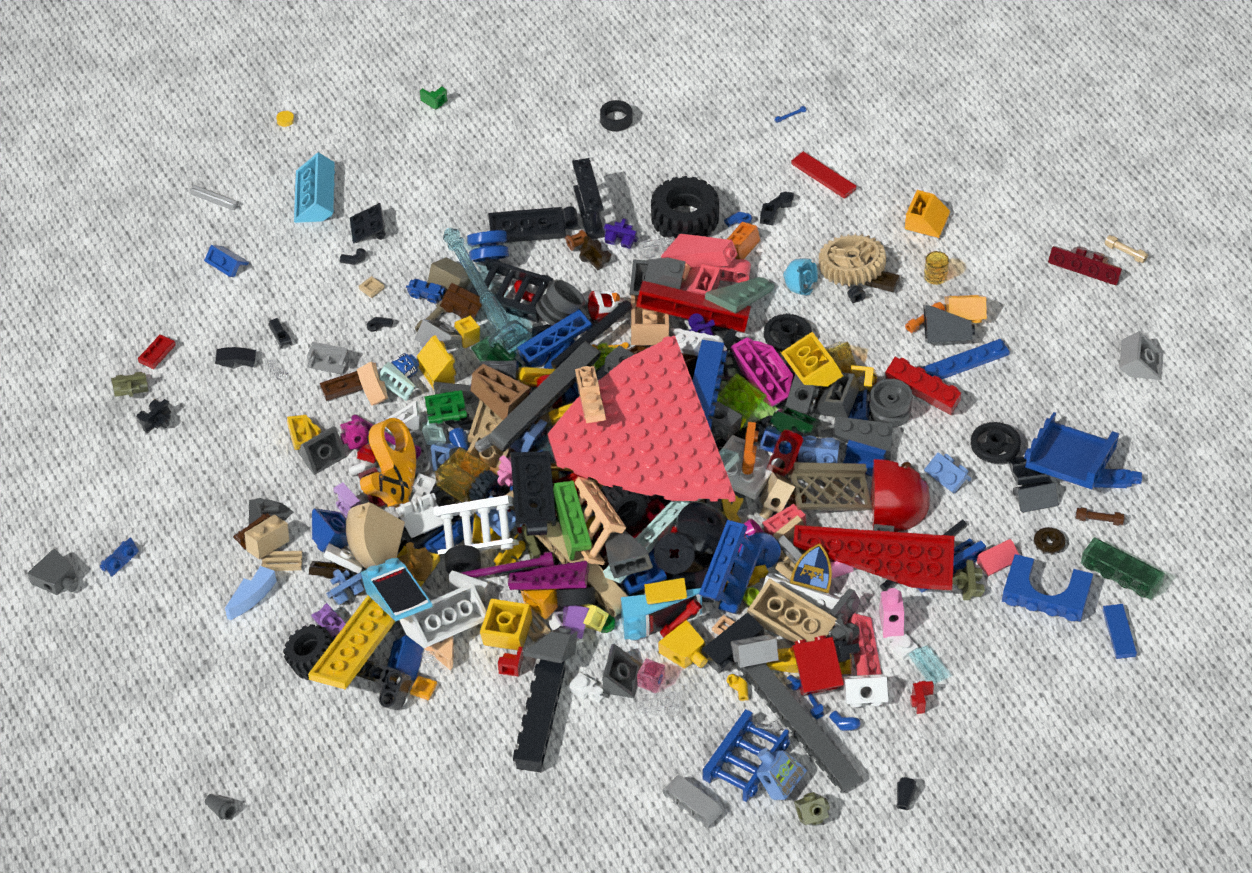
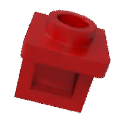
[910,681,934,714]

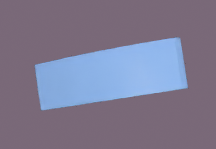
[225,566,277,620]

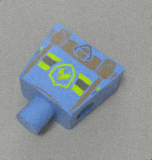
[757,748,807,800]

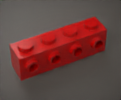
[885,356,961,415]

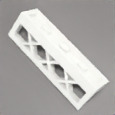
[763,572,843,614]

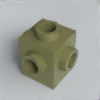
[794,792,830,825]

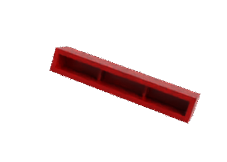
[636,281,751,333]

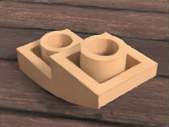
[357,362,388,406]

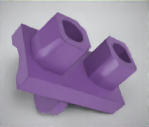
[311,603,346,639]

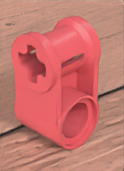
[718,259,751,283]

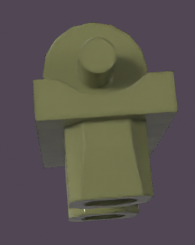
[111,372,149,397]
[953,560,985,600]

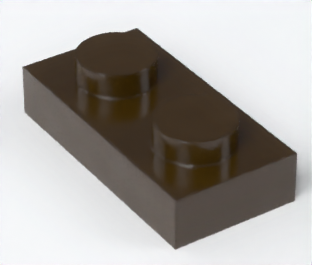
[860,271,900,293]

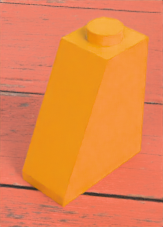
[520,588,565,619]

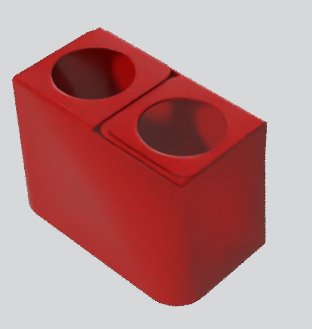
[766,430,803,477]

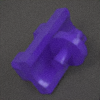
[604,218,638,249]
[688,313,715,336]

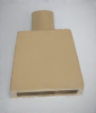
[759,472,795,519]

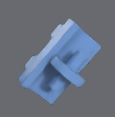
[326,569,365,605]

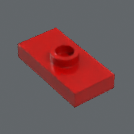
[138,334,176,370]

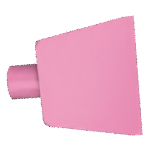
[879,588,904,638]

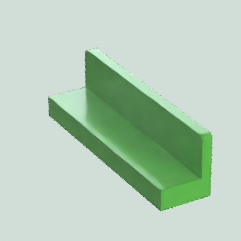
[553,481,592,560]

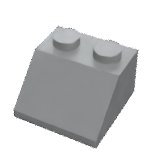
[1119,331,1163,380]

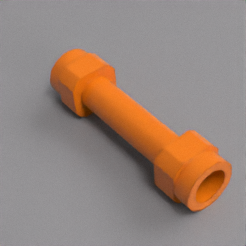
[905,302,945,333]

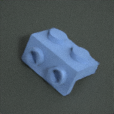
[798,435,840,463]
[924,452,972,494]

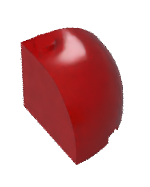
[871,459,930,532]

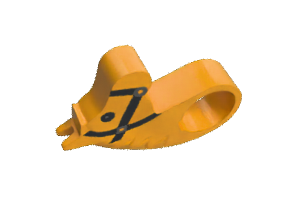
[360,418,416,508]

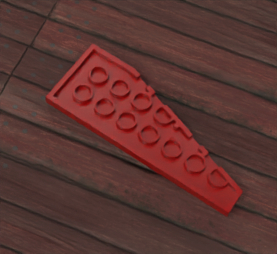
[793,525,955,591]

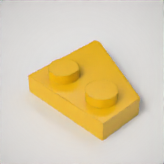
[287,415,321,450]

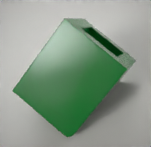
[420,86,448,110]

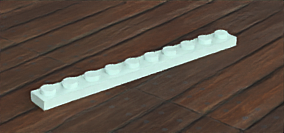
[603,448,740,583]

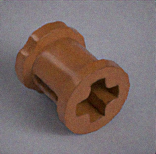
[565,230,587,251]

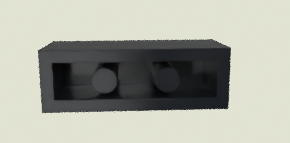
[702,612,764,673]

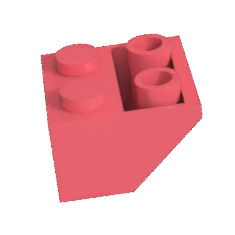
[680,264,720,295]

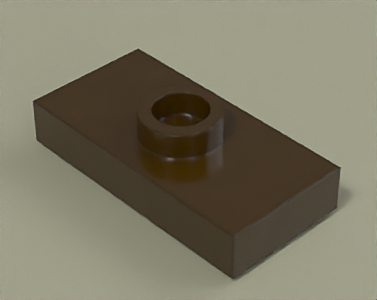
[309,561,351,579]

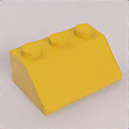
[781,332,843,386]

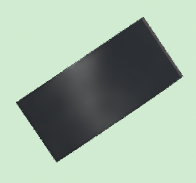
[215,347,256,368]

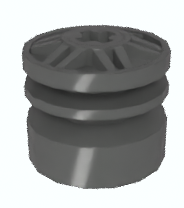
[535,279,585,326]

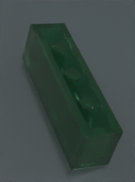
[1081,537,1165,600]

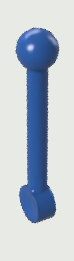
[774,106,807,123]

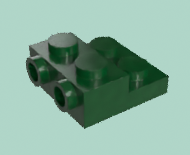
[770,406,820,434]

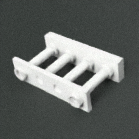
[433,495,519,556]

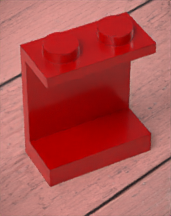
[790,635,844,696]

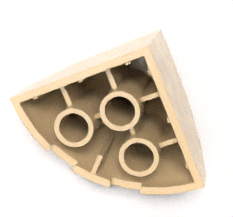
[346,502,405,569]

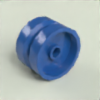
[467,230,509,262]

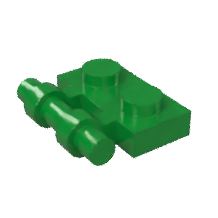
[424,390,467,424]

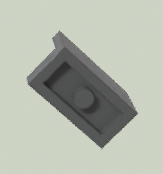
[433,382,476,404]

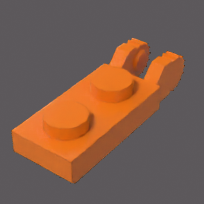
[742,422,759,475]

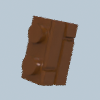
[440,283,485,319]

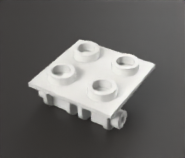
[396,493,444,538]

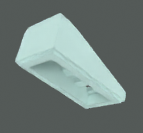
[379,362,416,401]

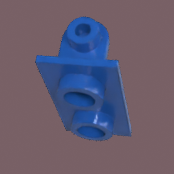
[406,279,446,303]
[99,537,139,577]

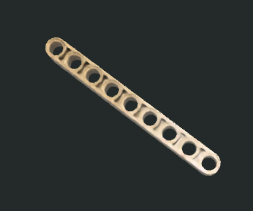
[504,490,628,617]

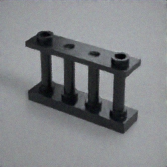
[572,158,605,239]
[469,258,554,323]

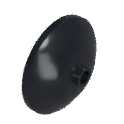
[676,502,729,556]

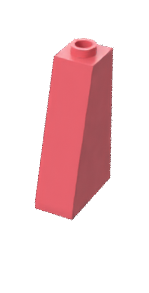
[661,234,737,269]

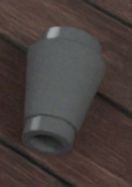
[205,794,236,820]

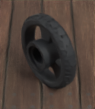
[764,313,812,352]
[971,422,1021,464]

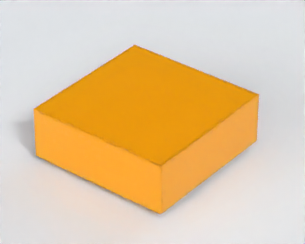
[410,675,437,700]

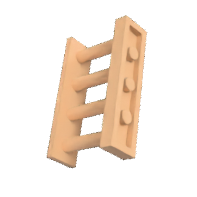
[556,477,626,565]

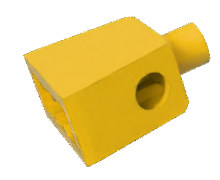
[658,620,708,669]

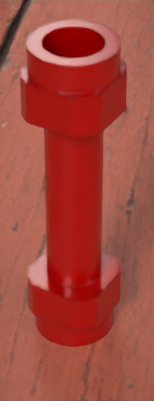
[660,599,702,638]

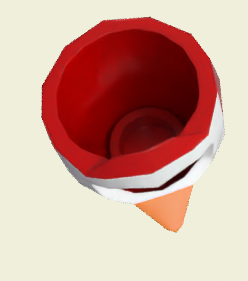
[588,290,623,321]

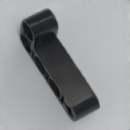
[356,660,412,710]

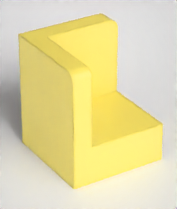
[580,604,609,632]

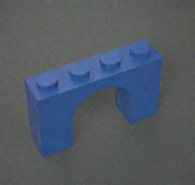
[1002,554,1093,622]

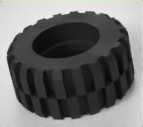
[651,176,719,241]

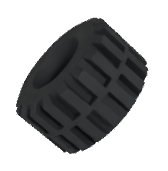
[601,485,648,530]
[283,624,334,680]

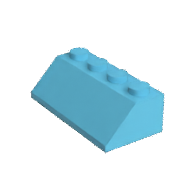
[294,152,335,223]

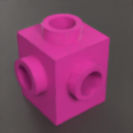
[340,419,369,450]

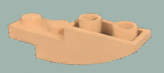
[575,366,606,423]

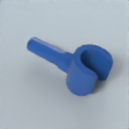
[786,675,801,690]
[808,693,824,720]

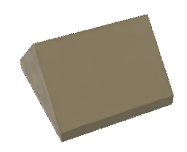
[427,257,476,296]

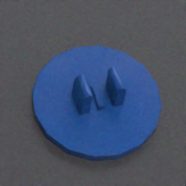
[749,532,781,568]

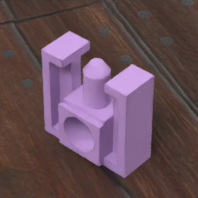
[333,482,361,518]

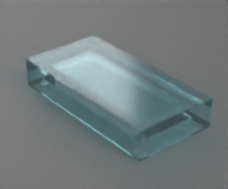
[909,645,948,684]

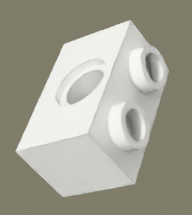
[843,674,888,707]

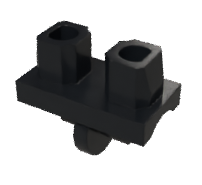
[136,399,171,433]

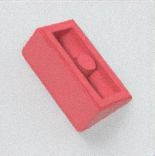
[977,539,1019,576]

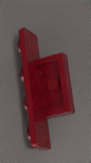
[1048,246,1122,285]

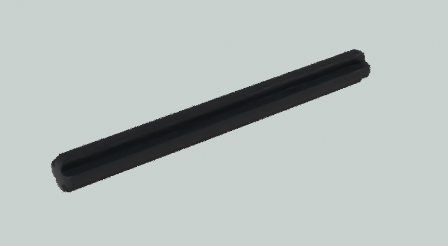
[551,300,632,369]

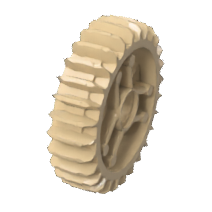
[819,233,886,287]

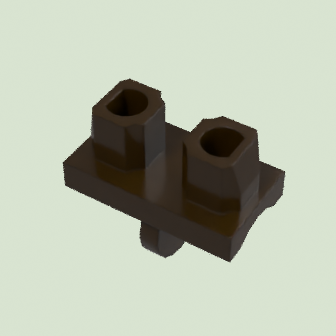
[579,236,611,271]

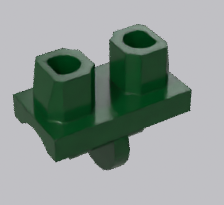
[486,343,522,367]

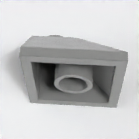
[415,319,462,347]

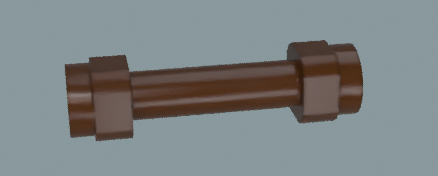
[1075,507,1124,526]

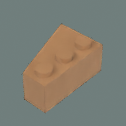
[470,364,530,420]

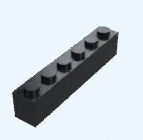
[513,659,566,773]

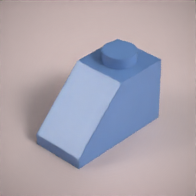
[431,442,459,475]

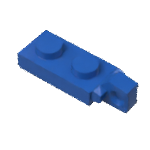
[1094,469,1142,488]

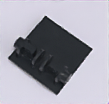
[350,203,386,243]

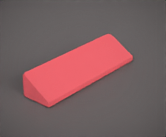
[847,613,882,676]

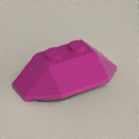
[731,337,793,407]

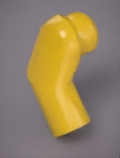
[726,674,749,701]

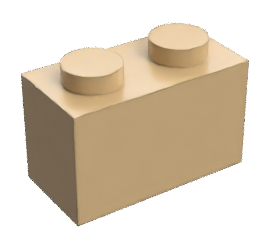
[244,515,289,560]

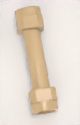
[1105,235,1148,263]

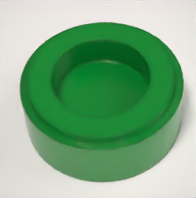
[601,614,615,633]

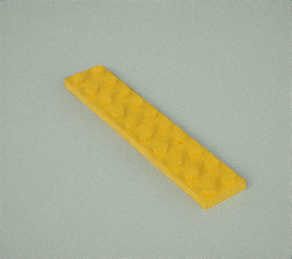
[308,546,440,689]

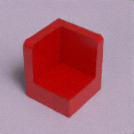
[498,647,524,677]

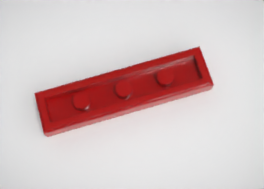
[791,151,856,199]

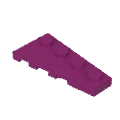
[508,561,589,590]

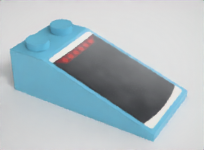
[361,558,433,621]
[621,588,702,640]

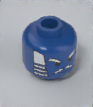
[391,353,419,379]

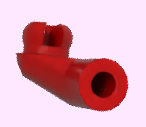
[514,280,535,302]

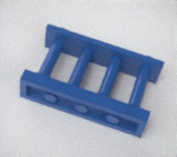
[699,520,764,615]
[703,709,790,802]

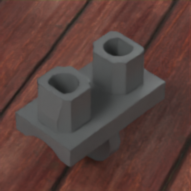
[829,618,860,645]

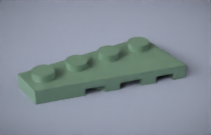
[704,277,775,313]

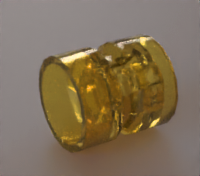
[924,251,949,285]

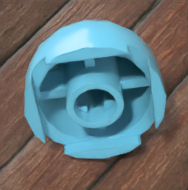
[783,258,818,295]

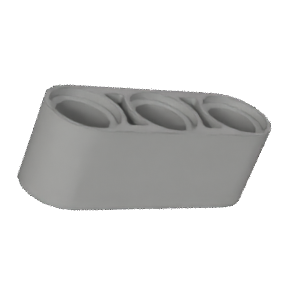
[662,775,722,828]

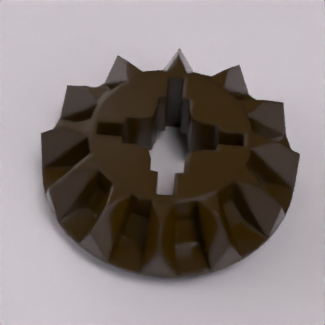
[1033,527,1066,555]

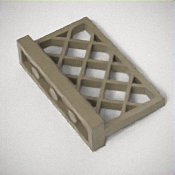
[787,462,872,511]

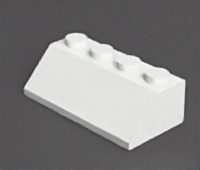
[400,583,486,648]

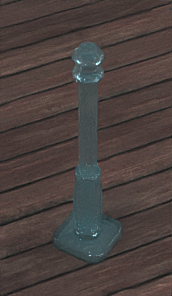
[443,228,533,353]

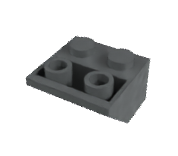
[813,373,860,418]

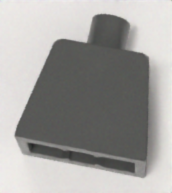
[28,549,78,595]

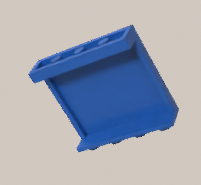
[1024,412,1119,490]

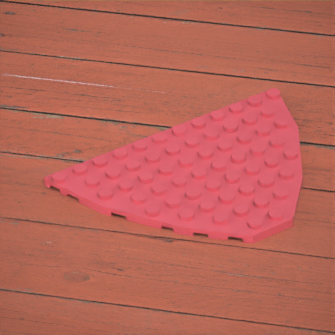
[548,336,736,502]

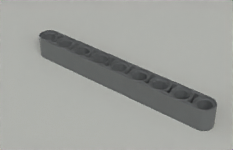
[488,341,601,452]
[735,662,860,793]

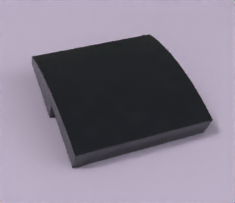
[1008,457,1056,485]

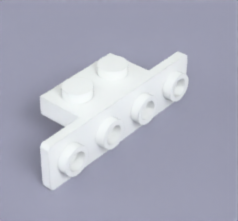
[669,328,727,356]

